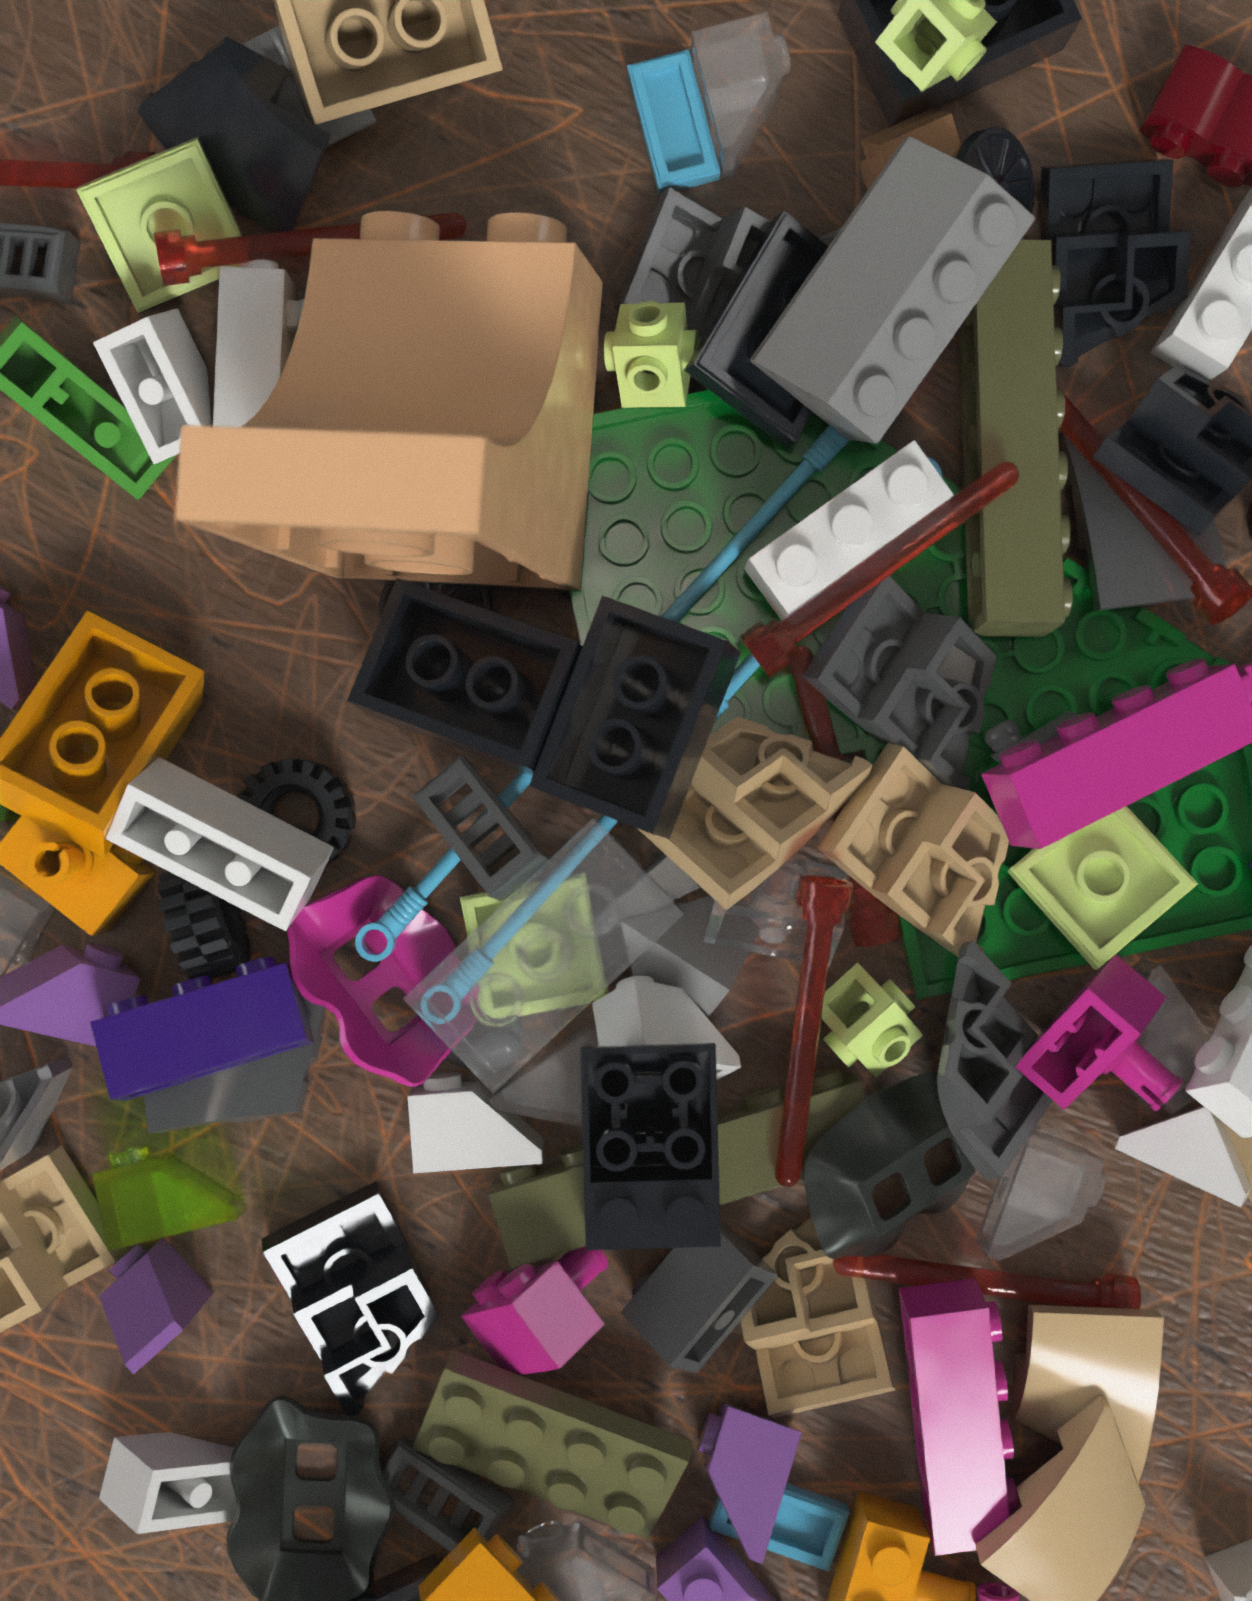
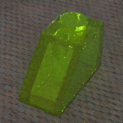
[92,1145,246,1251]

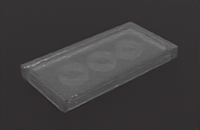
[403,817,685,1094]

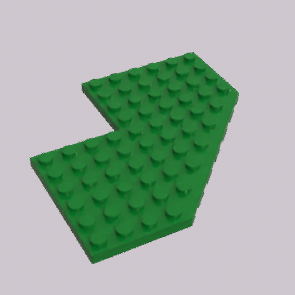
[569,390,1252,1000]

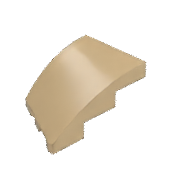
[637,716,872,910]
[817,743,1009,957]
[0,1145,128,1333]
[740,1217,896,1418]
[1012,1305,1164,1483]
[975,1395,1146,1601]

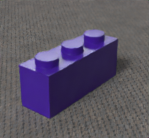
[90,957,315,1101]

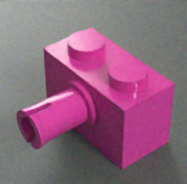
[1016,954,1184,1112]
[461,1246,608,1375]

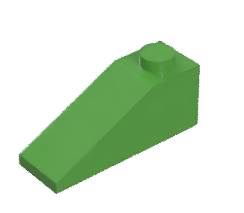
[0,315,176,500]

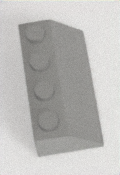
[749,136,1036,444]

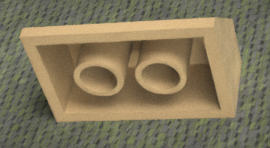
[274,0,503,125]

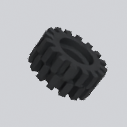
[237,759,356,864]
[157,871,251,980]

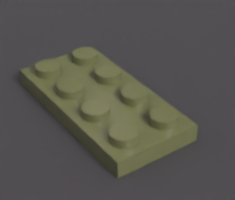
[412,1349,693,1539]

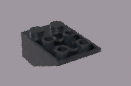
[580,1043,721,1250]

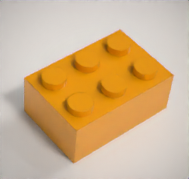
[0,610,205,858]

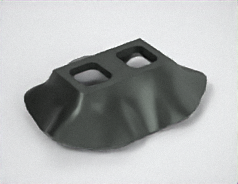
[803,1071,976,1259]
[226,1395,396,1601]

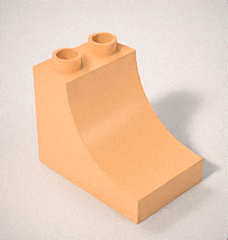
[175,211,603,591]

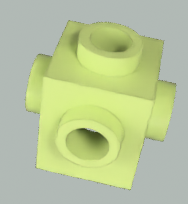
[875,0,996,91]
[604,301,700,408]
[810,962,923,1078]

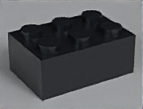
[838,0,1082,127]
[347,578,582,776]
[529,595,741,839]

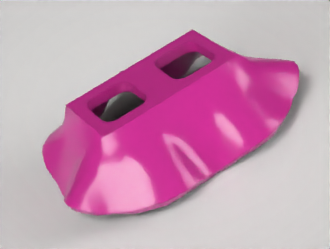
[287,875,481,1087]

